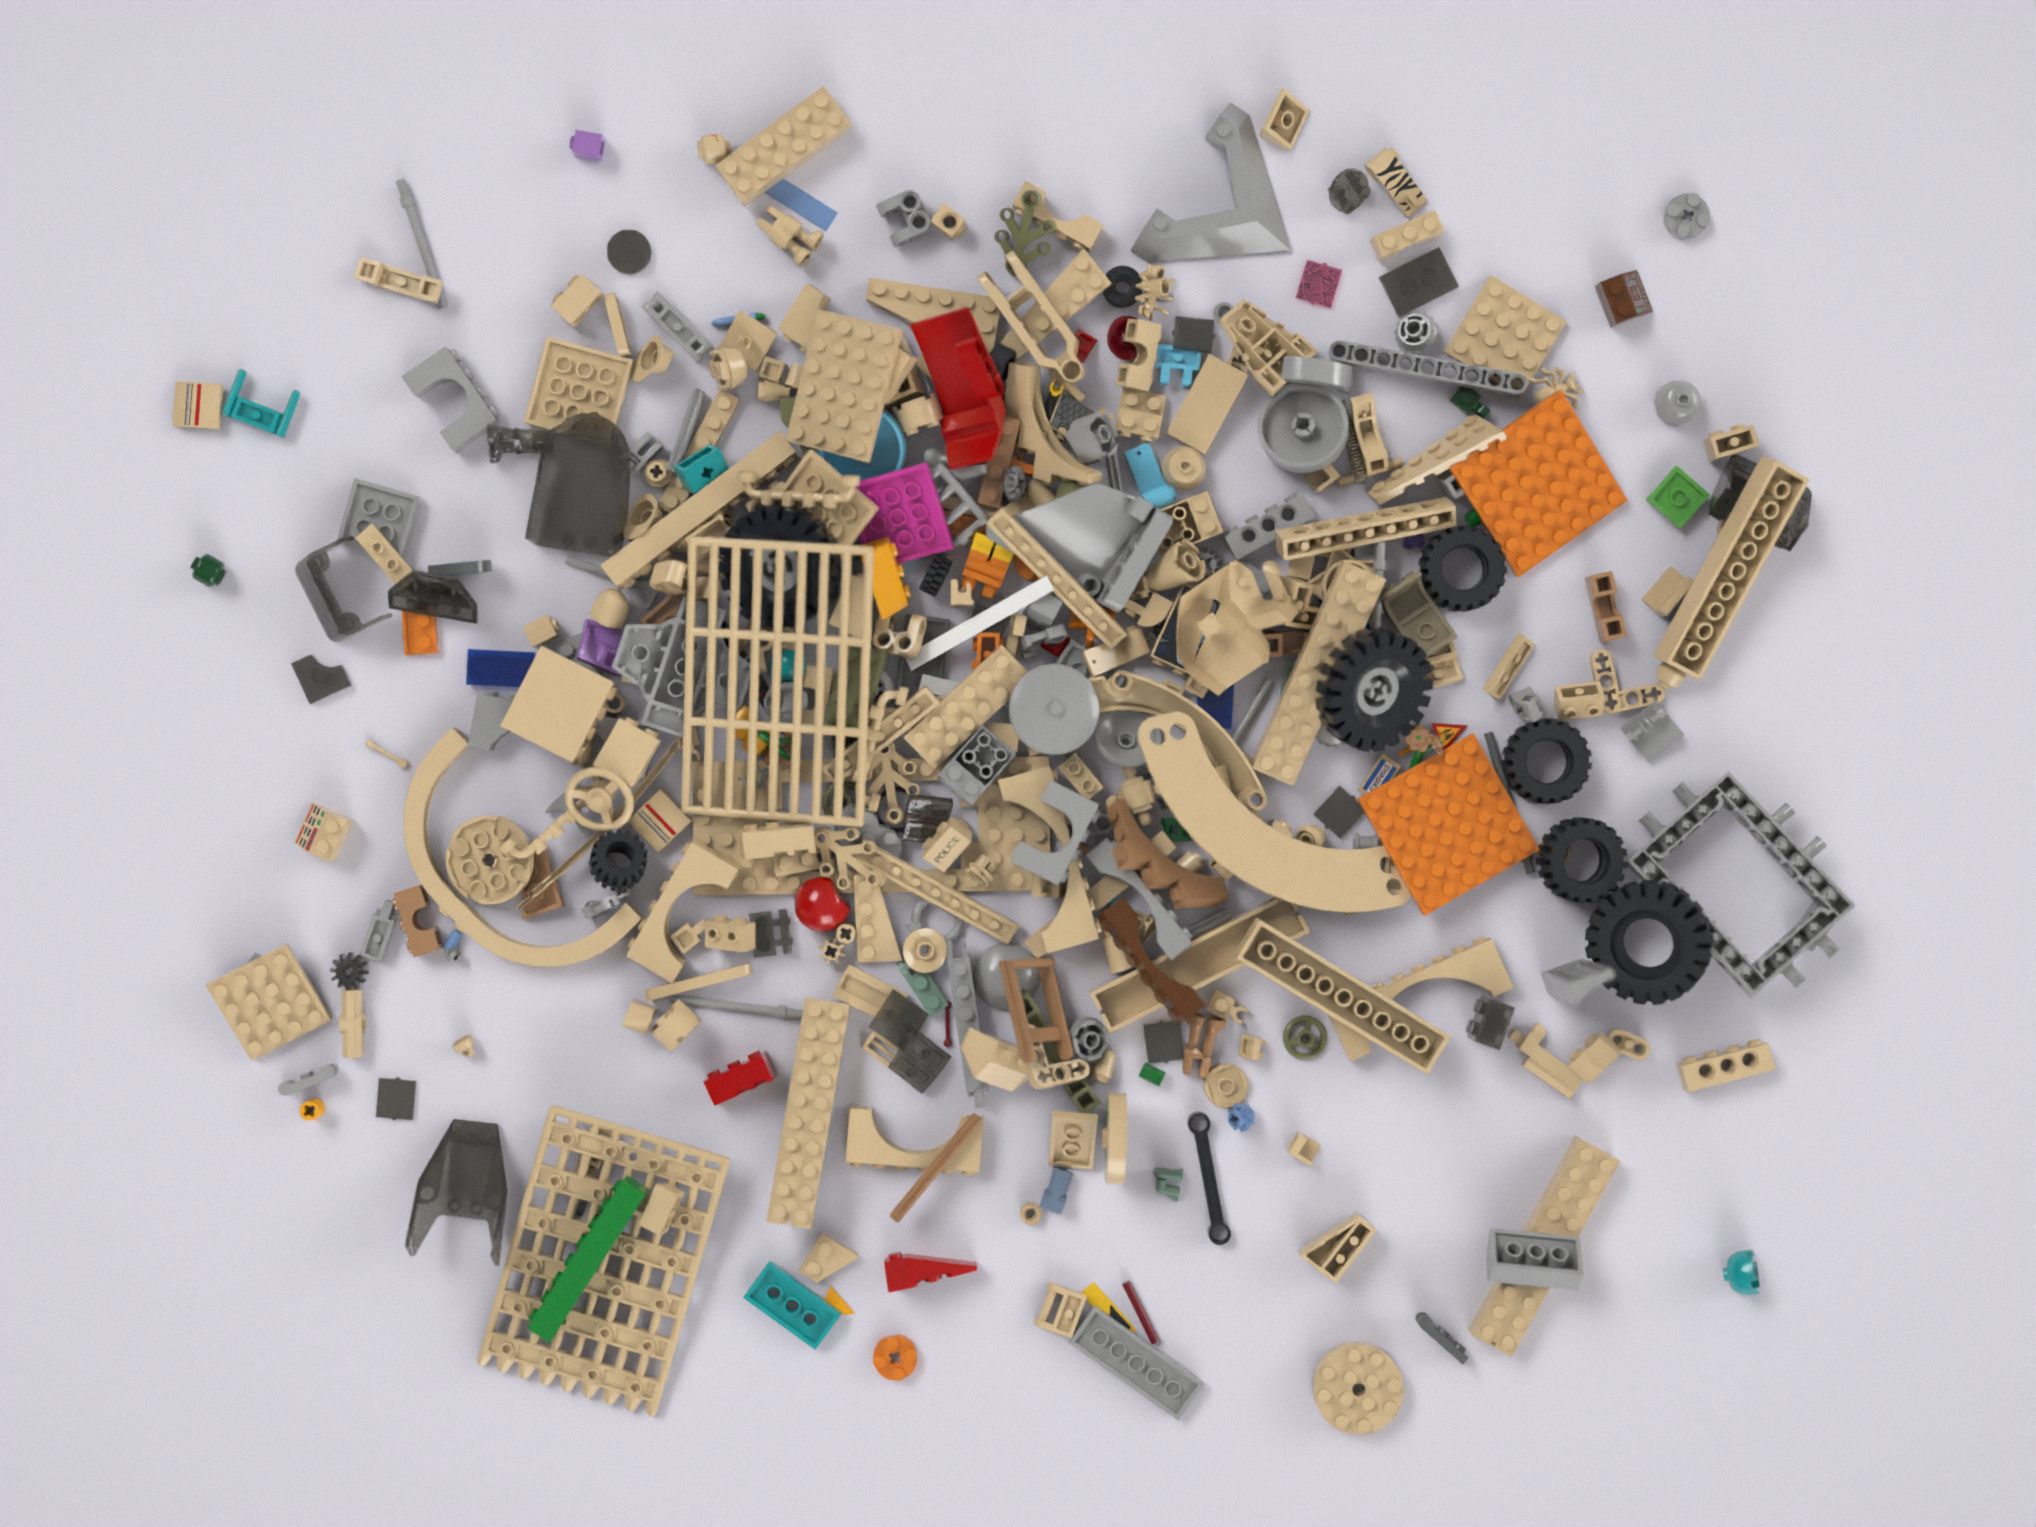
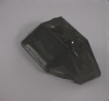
[388,570,478,624]

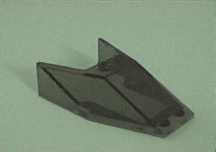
[404,1119,508,1266]

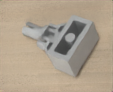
[1022,591,1063,632]

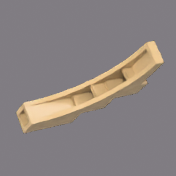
[1004,361,1102,486]

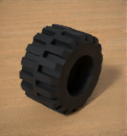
[589,829,648,891]

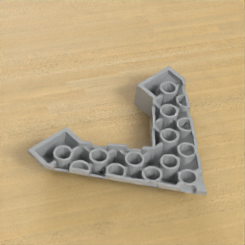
[1131,102,1291,263]

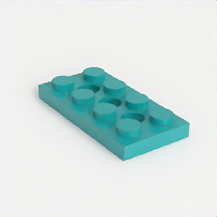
[743,1261,842,1350]

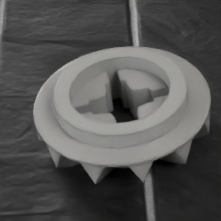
[1004,466,1027,502]
[1198,547,1223,582]

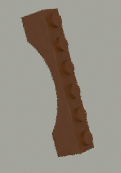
[1098,897,1205,1025]

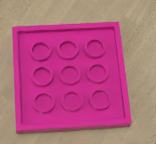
[855,462,955,564]

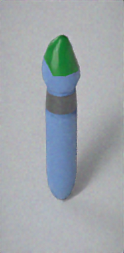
[711,313,766,327]

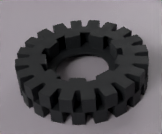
[1585,880,1713,1005]

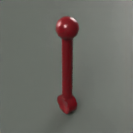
[943,1001,952,1047]

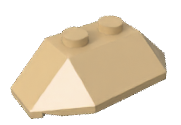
[960,1027,1038,1092]

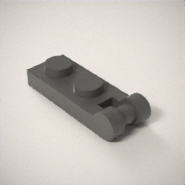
[1415,1312,1468,1364]

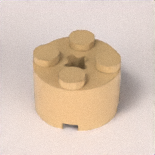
[892,393,943,436]
[649,999,702,1053]

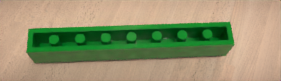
[527,1174,649,1343]

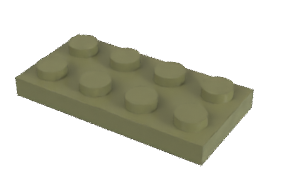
[823,646,888,728]

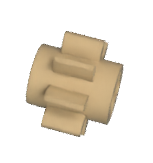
[818,937,846,965]

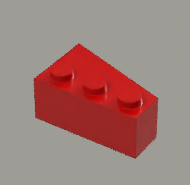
[703,1050,777,1106]

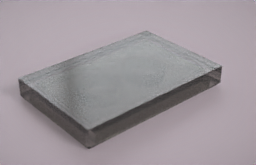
[1379,247,1459,318]

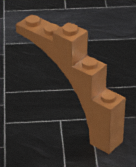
[1106,799,1229,909]

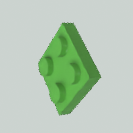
[1645,466,1710,529]

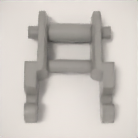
[737,759,769,788]

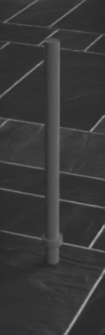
[1484,732,1535,874]

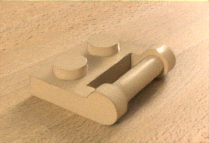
[1034,1281,1087,1339]

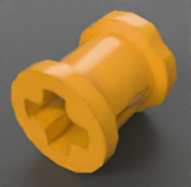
[299,1098,325,1121]

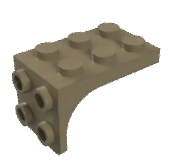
[1381,571,1458,659]

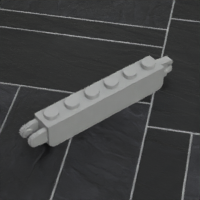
[946,938,989,1108]

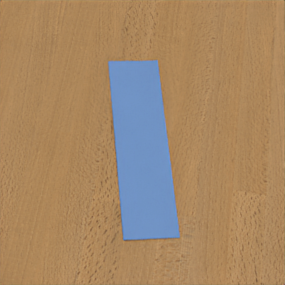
[764,178,838,231]

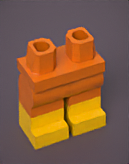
[962,532,1014,599]

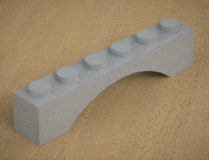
[1086,838,1193,961]

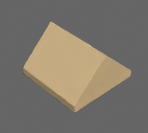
[1259,88,1310,150]

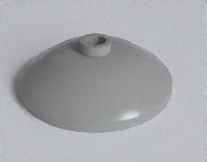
[1094,710,1161,767]
[973,943,1040,1010]

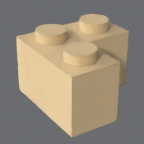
[1280,576,1320,630]

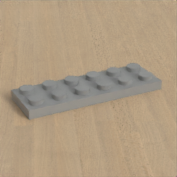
[1069,1305,1204,1420]

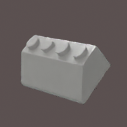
[1486,1228,1583,1290]

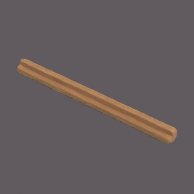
[890,1113,982,1222]

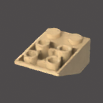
[1158,491,1225,557]

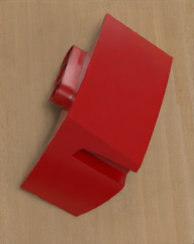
[910,306,1005,470]

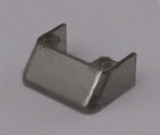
[295,536,393,642]

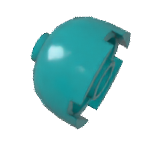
[1723,1249,1760,1295]

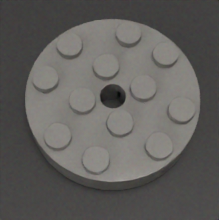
[1258,383,1349,473]

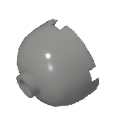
[1654,380,1701,426]

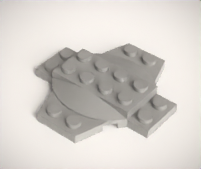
[611,596,750,738]

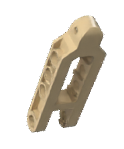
[977,250,1085,384]

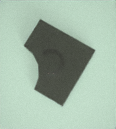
[291,654,352,704]

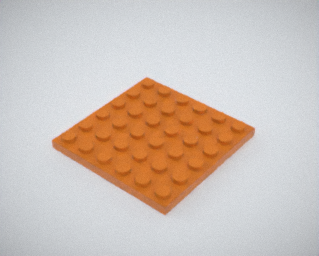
[1449,389,1628,577]
[1357,733,1539,916]

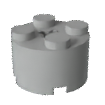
[1066,411,1118,463]

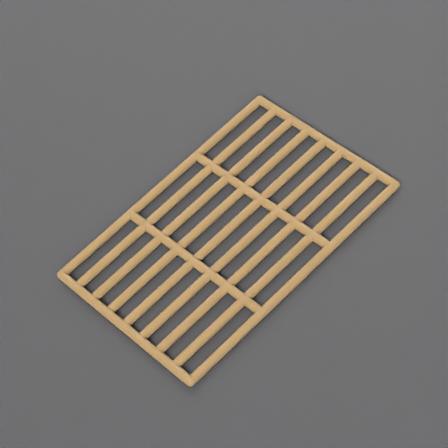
[681,536,874,827]

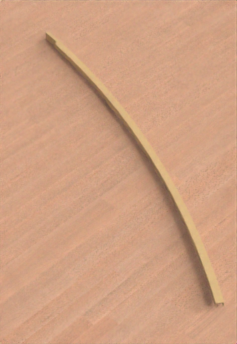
[516,619,752,910]

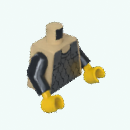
[1045,379,1113,445]

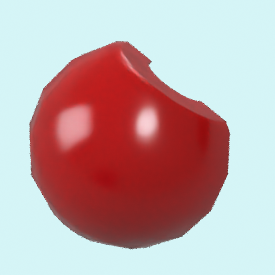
[794,877,851,933]

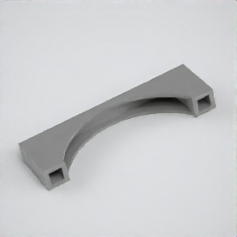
[468,690,656,779]

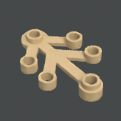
[865,741,920,824]
[814,826,886,890]

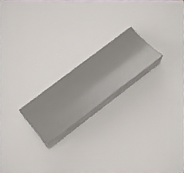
[1541,958,1615,1006]

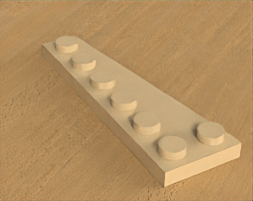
[1000,249,1112,362]

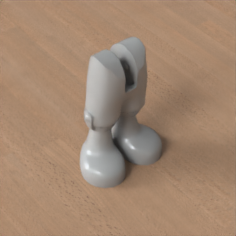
[924,448,987,489]

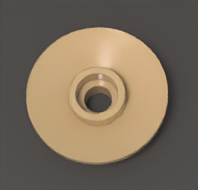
[903,928,947,973]

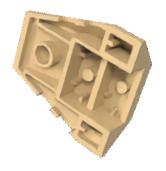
[1219,299,1318,397]

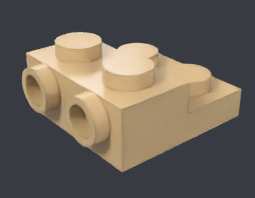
[1115,387,1166,443]

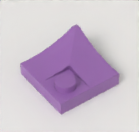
[575,619,623,676]

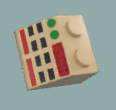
[294,802,354,862]

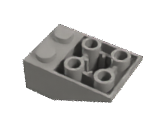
[936,725,1016,807]

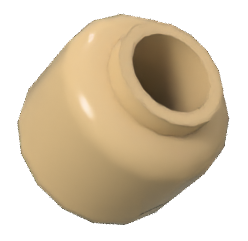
[697,133,731,164]

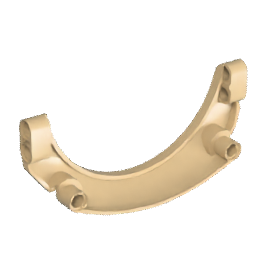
[1088,671,1267,881]

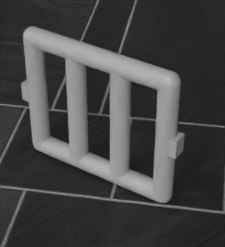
[931,463,989,557]

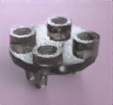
[1327,168,1371,214]

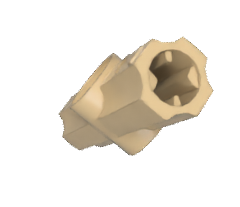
[339,989,366,1058]

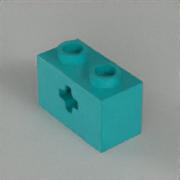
[673,444,729,494]

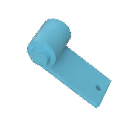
[1124,442,1177,509]

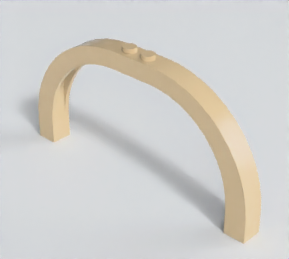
[403,728,645,967]

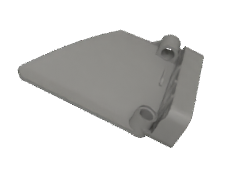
[986,483,1173,613]

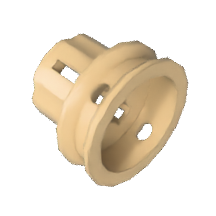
[644,459,674,488]
[964,854,997,887]
[1135,910,1156,942]

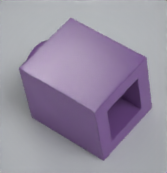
[570,130,606,162]

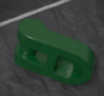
[1161,818,1194,841]

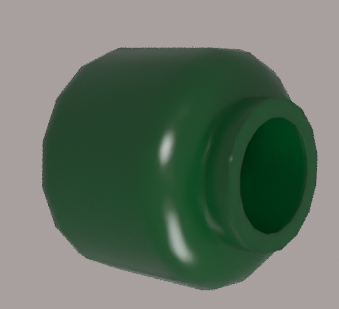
[190,554,227,587]

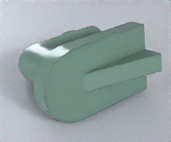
[1153,1168,1183,1202]

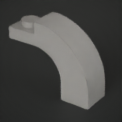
[1281,356,1354,393]

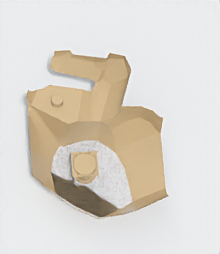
[1176,560,1299,696]

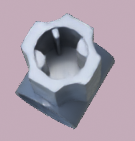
[1039,1166,1073,1215]

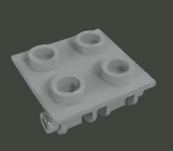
[1620,701,1684,763]

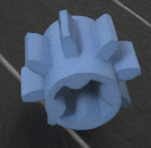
[1228,1103,1255,1132]

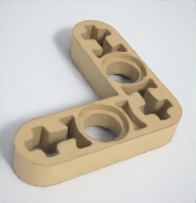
[1590,650,1665,713]
[1024,1024,1090,1089]

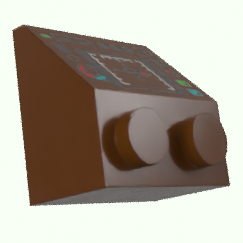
[1595,270,1653,328]

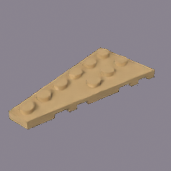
[866,278,1000,353]
[1367,414,1507,505]

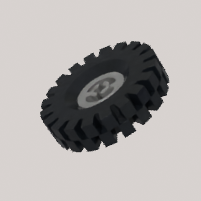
[718,504,842,629]
[1315,627,1433,752]

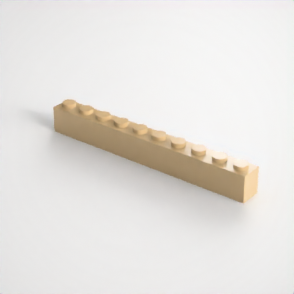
[600,431,798,591]

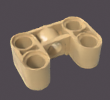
[649,560,722,604]

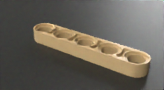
[644,963,753,1001]

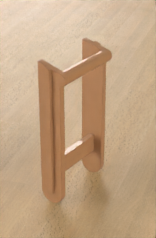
[998,958,1073,1063]

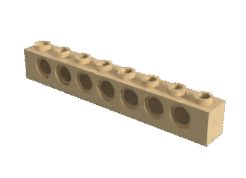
[1275,496,1457,561]

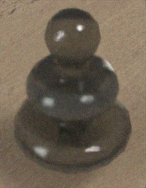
[1145,620,1166,643]

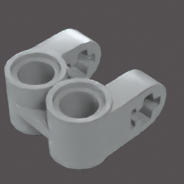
[876,190,931,247]

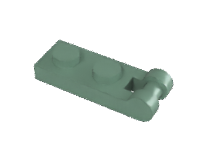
[897,961,949,1017]

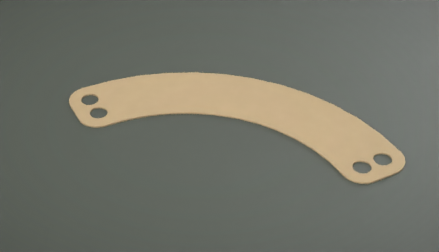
[1138,712,1411,912]

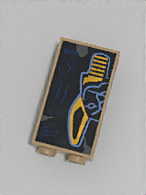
[1149,585,1222,677]

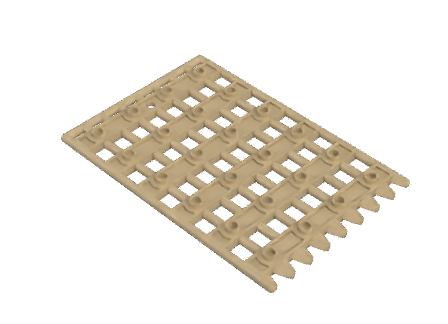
[477,1105,730,1417]

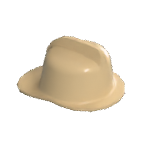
[630,335,675,383]
[623,494,663,540]

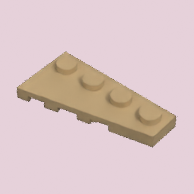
[854,873,903,963]

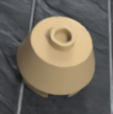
[708,347,747,391]
[1162,446,1206,491]

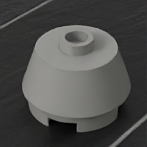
[764,681,808,723]
[1068,1017,1110,1062]

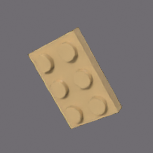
[1048,1110,1098,1170]

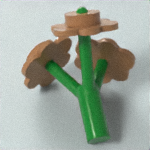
[1405,723,1444,769]
[757,730,792,771]

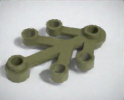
[994,190,1056,276]

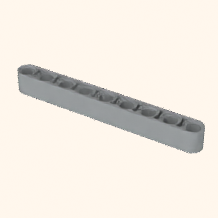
[1329,341,1527,396]

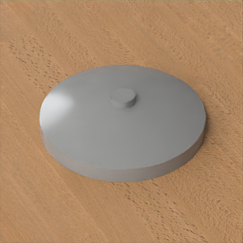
[1009,664,1099,755]

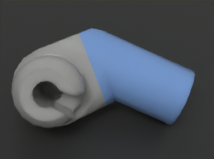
[444,929,464,963]

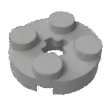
[1663,193,1710,240]

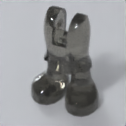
[487,424,553,464]

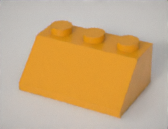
[862,537,912,620]

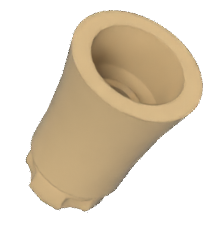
[1100,930,1132,975]

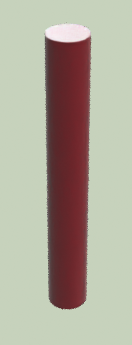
[1122,1280,1159,1344]

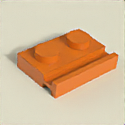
[402,608,439,655]

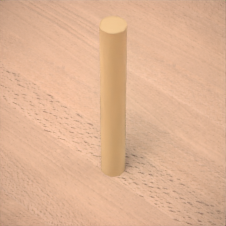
[1337,457,1403,487]

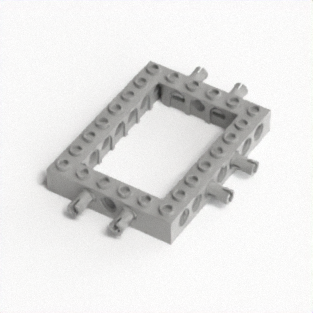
[1627,771,1856,997]

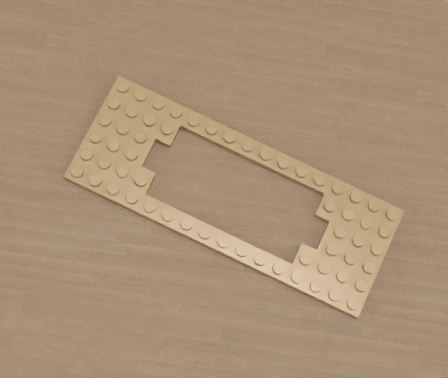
[692,756,1050,895]

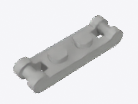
[642,291,714,364]

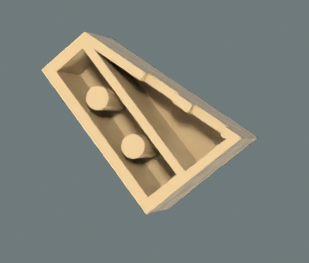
[737,820,816,860]

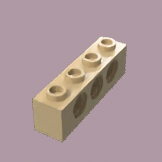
[1677,1039,1775,1092]

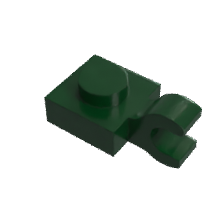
[1450,387,1490,419]

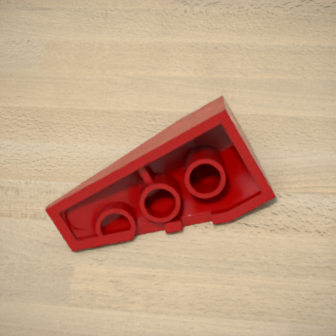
[884,1252,978,1293]

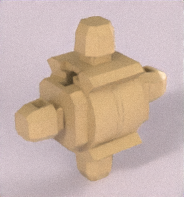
[1105,766,1160,826]

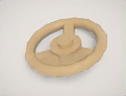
[565,767,634,832]

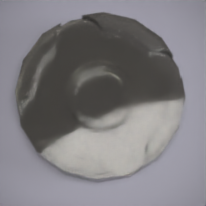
[607,230,652,275]

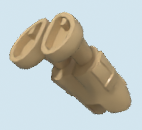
[757,206,824,268]

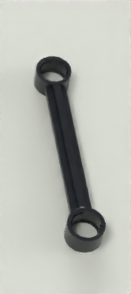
[1187,1111,1231,1245]

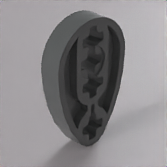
[428,560,492,577]

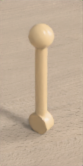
[366,740,408,768]

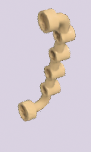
[737,471,860,508]
[852,686,909,812]
[498,762,603,859]

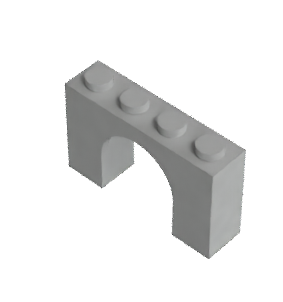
[401,346,500,453]
[1009,780,1101,885]

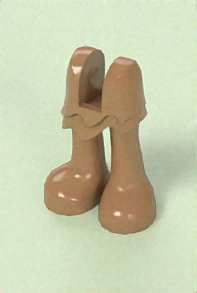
[1182,1013,1227,1079]

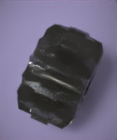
[329,952,369,990]

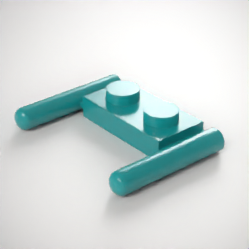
[221,369,301,438]

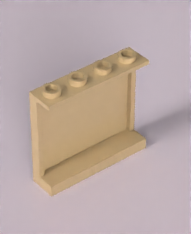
[500,646,617,763]

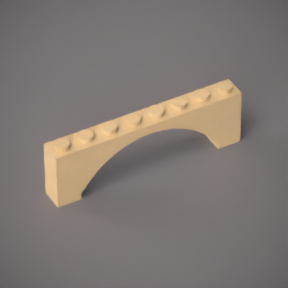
[998,765,1102,953]
[1328,936,1514,1061]

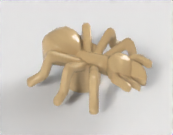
[1135,264,1176,321]
[1528,367,1584,409]

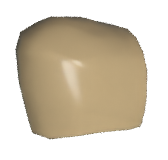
[590,589,629,629]

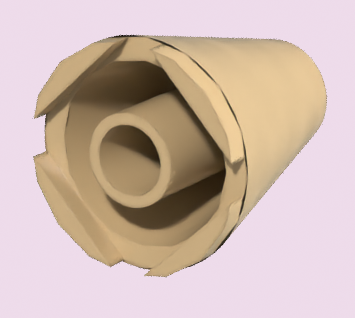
[1144,540,1206,593]

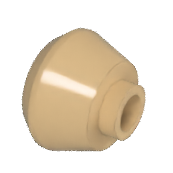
[1656,662,1686,690]
[1296,825,1326,847]

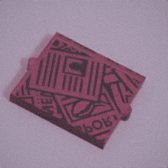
[1296,260,1342,308]

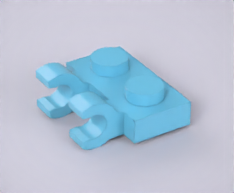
[1154,344,1202,388]

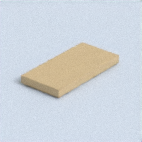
[1167,354,1249,455]

